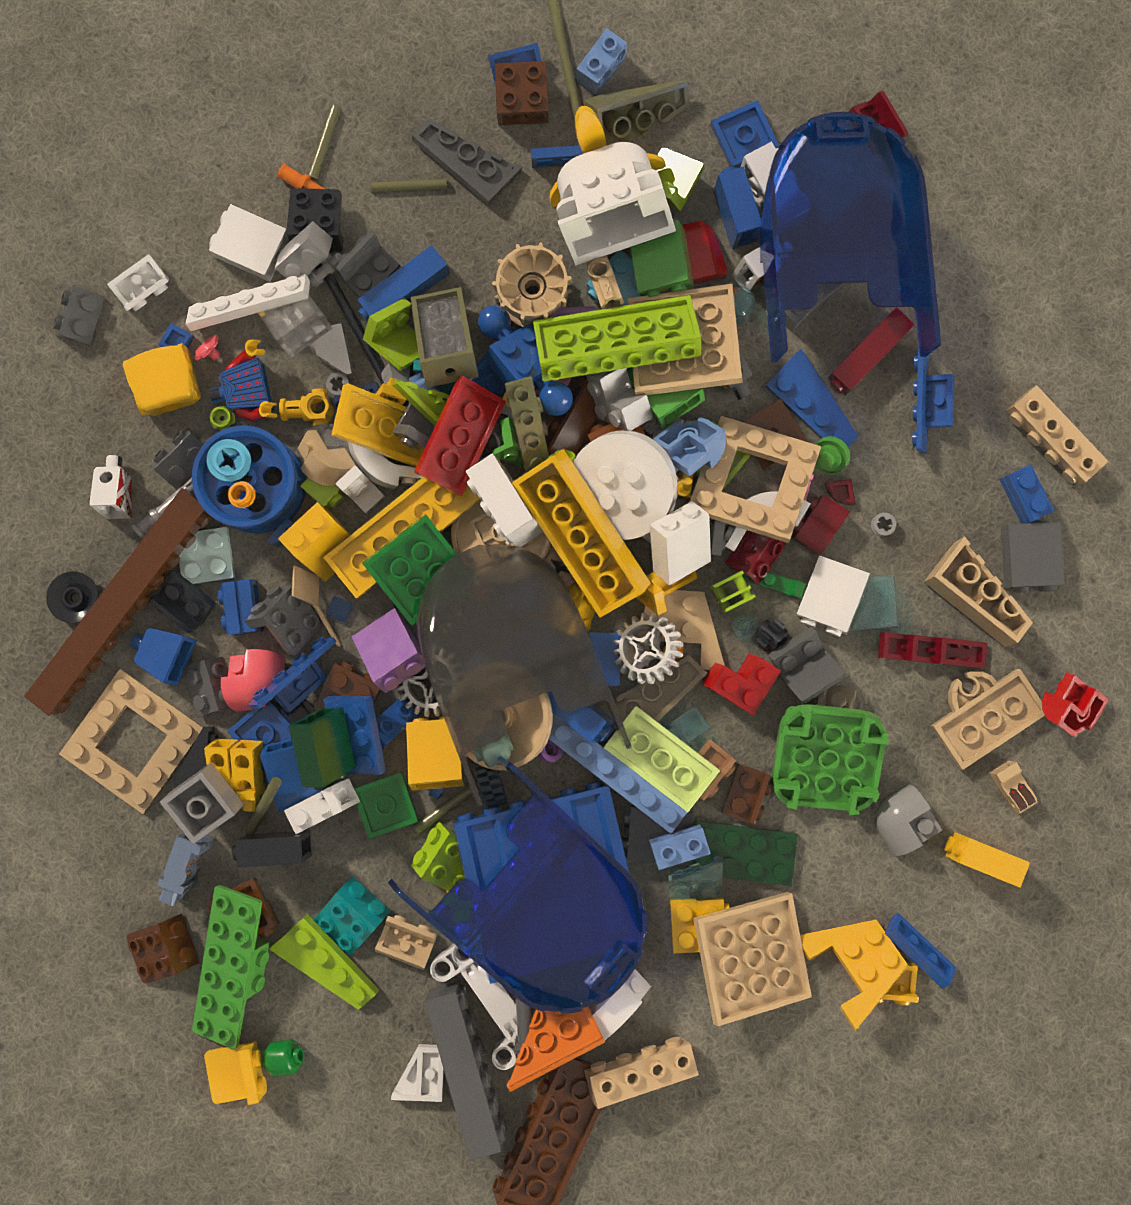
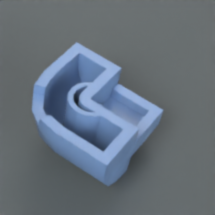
[653,417,726,476]

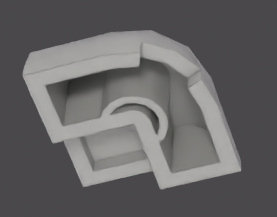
[876,784,942,856]

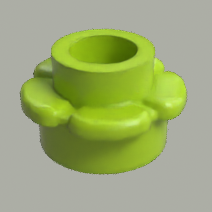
[210,406,235,431]

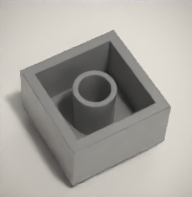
[160,762,244,844]

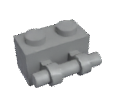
[275,221,342,290]

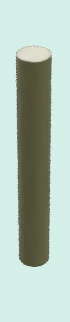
[308,105,341,181]
[370,179,448,193]
[246,777,282,834]
[413,780,480,834]

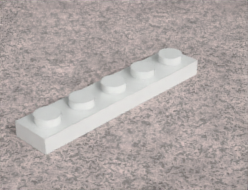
[186,274,310,331]

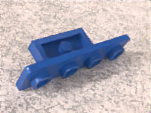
[912,347,955,454]
[248,637,337,712]

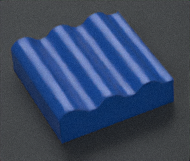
[268,518,294,547]

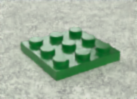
[362,514,475,626]

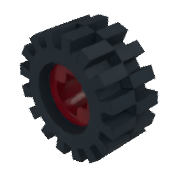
[475,763,507,809]

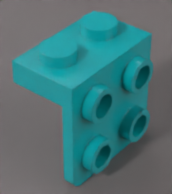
[314,876,391,955]

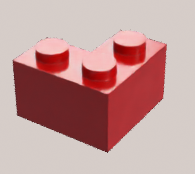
[702,653,781,716]

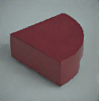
[825,479,856,505]

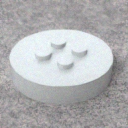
[573,430,677,540]

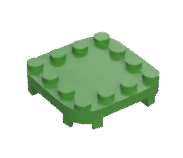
[772,704,888,815]

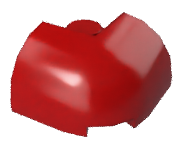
[1042,672,1109,737]

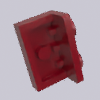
[847,91,908,156]

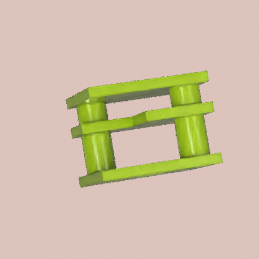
[709,571,756,614]

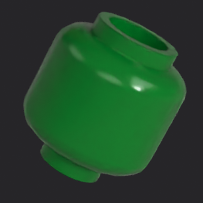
[262,1039,304,1077]

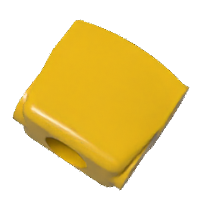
[123,343,201,416]

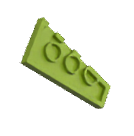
[269,914,379,1010]

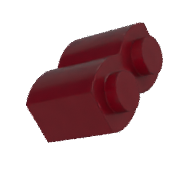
[792,494,850,556]

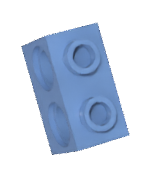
[576,28,627,96]
[649,824,711,870]

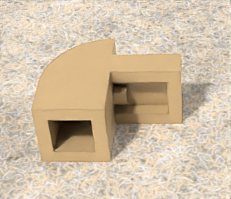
[298,430,356,486]

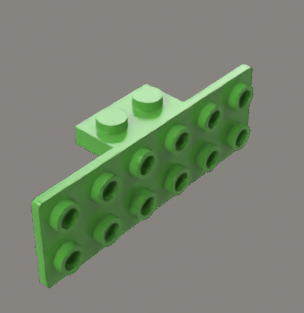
[192,885,270,1050]

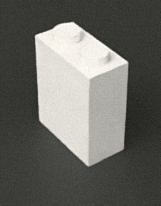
[209,204,289,282]
[650,501,711,585]
[797,556,870,637]

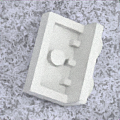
[107,254,169,311]

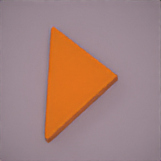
[507,963,605,1092]

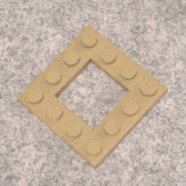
[690,416,821,543]
[59,669,204,814]

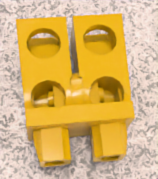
[204,739,265,812]

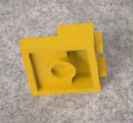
[670,896,730,954]

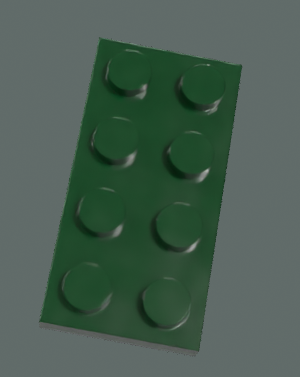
[687,820,798,886]

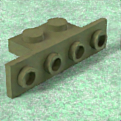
[505,376,549,473]

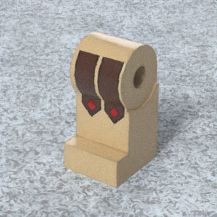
[989,761,1037,814]

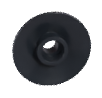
[46,571,99,623]

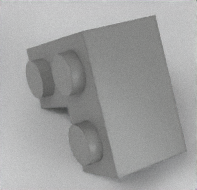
[586,368,653,431]

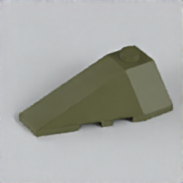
[583,80,689,146]

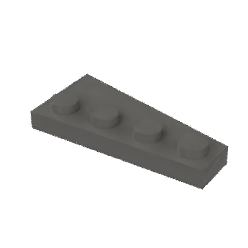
[412,119,522,206]

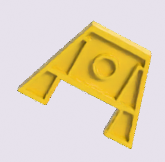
[800,919,908,1032]

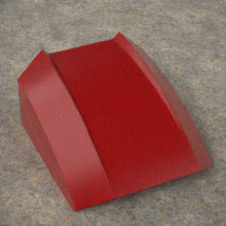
[682,220,727,285]

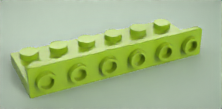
[533,295,701,381]

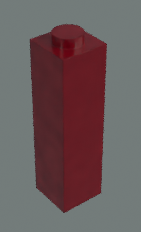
[828,307,915,395]

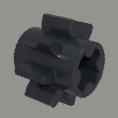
[755,619,788,652]

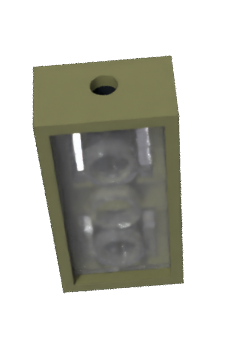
[411,287,479,388]

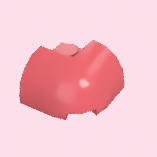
[221,649,286,712]

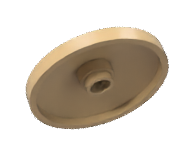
[450,662,553,770]

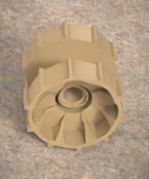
[492,242,572,329]

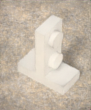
[335,466,385,514]
[284,778,360,834]

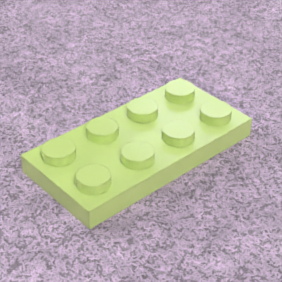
[604,705,720,812]

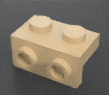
[375,915,437,970]

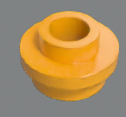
[228,481,256,509]

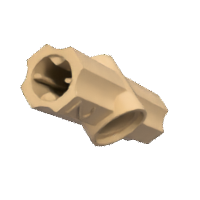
[585,255,624,309]

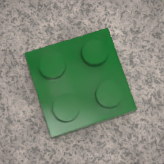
[354,772,419,839]

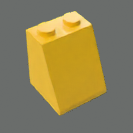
[278,502,352,582]

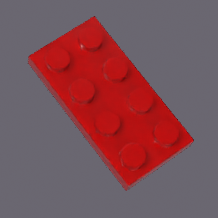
[414,376,506,496]

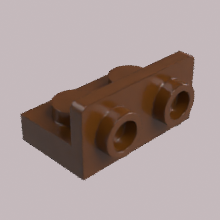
[721,763,773,825]

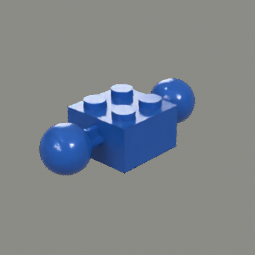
[478,305,573,416]

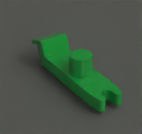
[742,572,806,598]

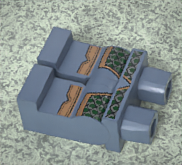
[157,833,216,906]

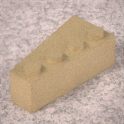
[924,537,1033,647]

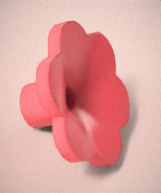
[194,334,220,361]

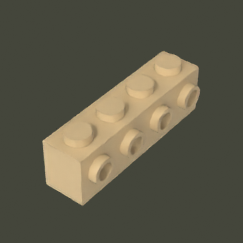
[1006,385,1108,486]
[584,1037,699,1109]

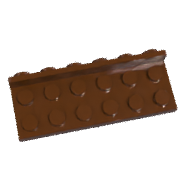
[492,1057,602,1205]

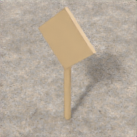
[292,566,341,647]

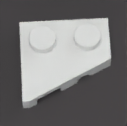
[391,1044,444,1102]

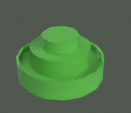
[815,436,850,475]

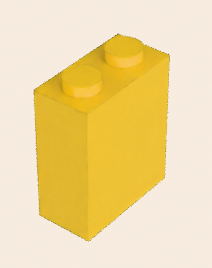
[406,716,465,791]
[944,832,1030,888]

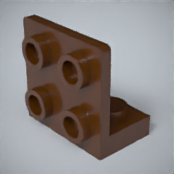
[495,61,549,126]

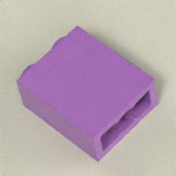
[352,608,429,693]

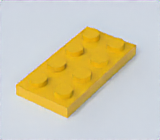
[331,383,422,467]

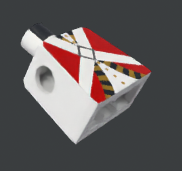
[90,455,132,519]

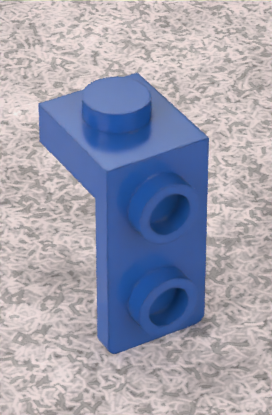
[376,698,421,751]

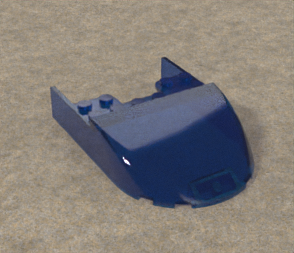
[760,112,941,362]
[388,756,648,1014]

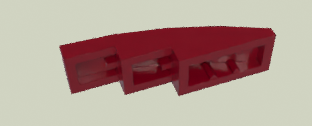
[878,632,988,669]

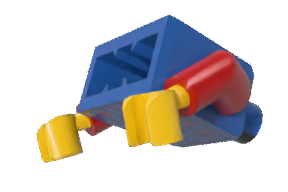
[209,340,277,422]

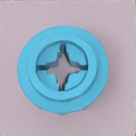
[207,439,251,483]

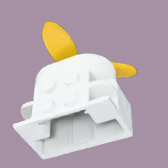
[549,106,676,265]

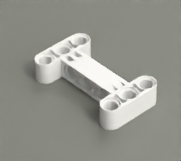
[430,928,533,1070]

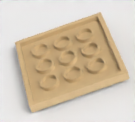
[628,284,743,395]
[693,892,812,1026]

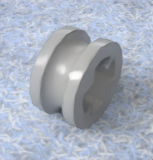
[326,372,350,397]
[871,512,896,537]

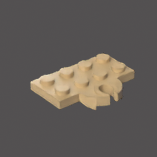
[931,669,1045,770]

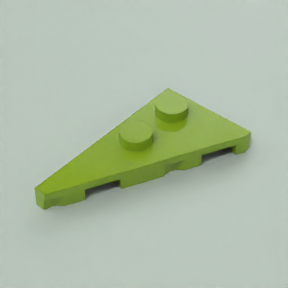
[392,380,450,426]

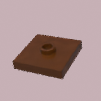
[743,399,808,470]

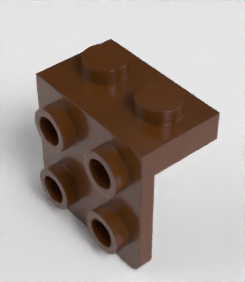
[126,913,200,984]

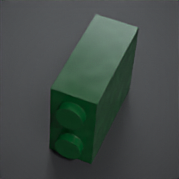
[289,707,356,790]

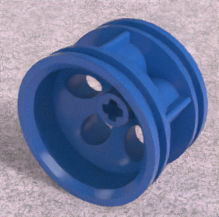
[192,426,306,534]

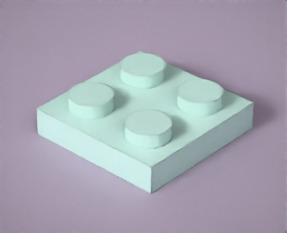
[179,527,236,585]

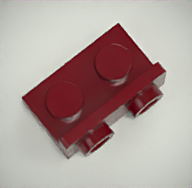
[725,530,786,585]

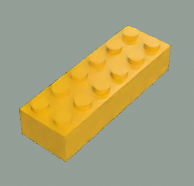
[512,448,651,618]

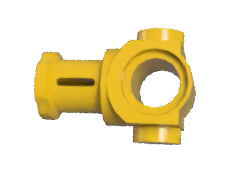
[279,388,334,427]

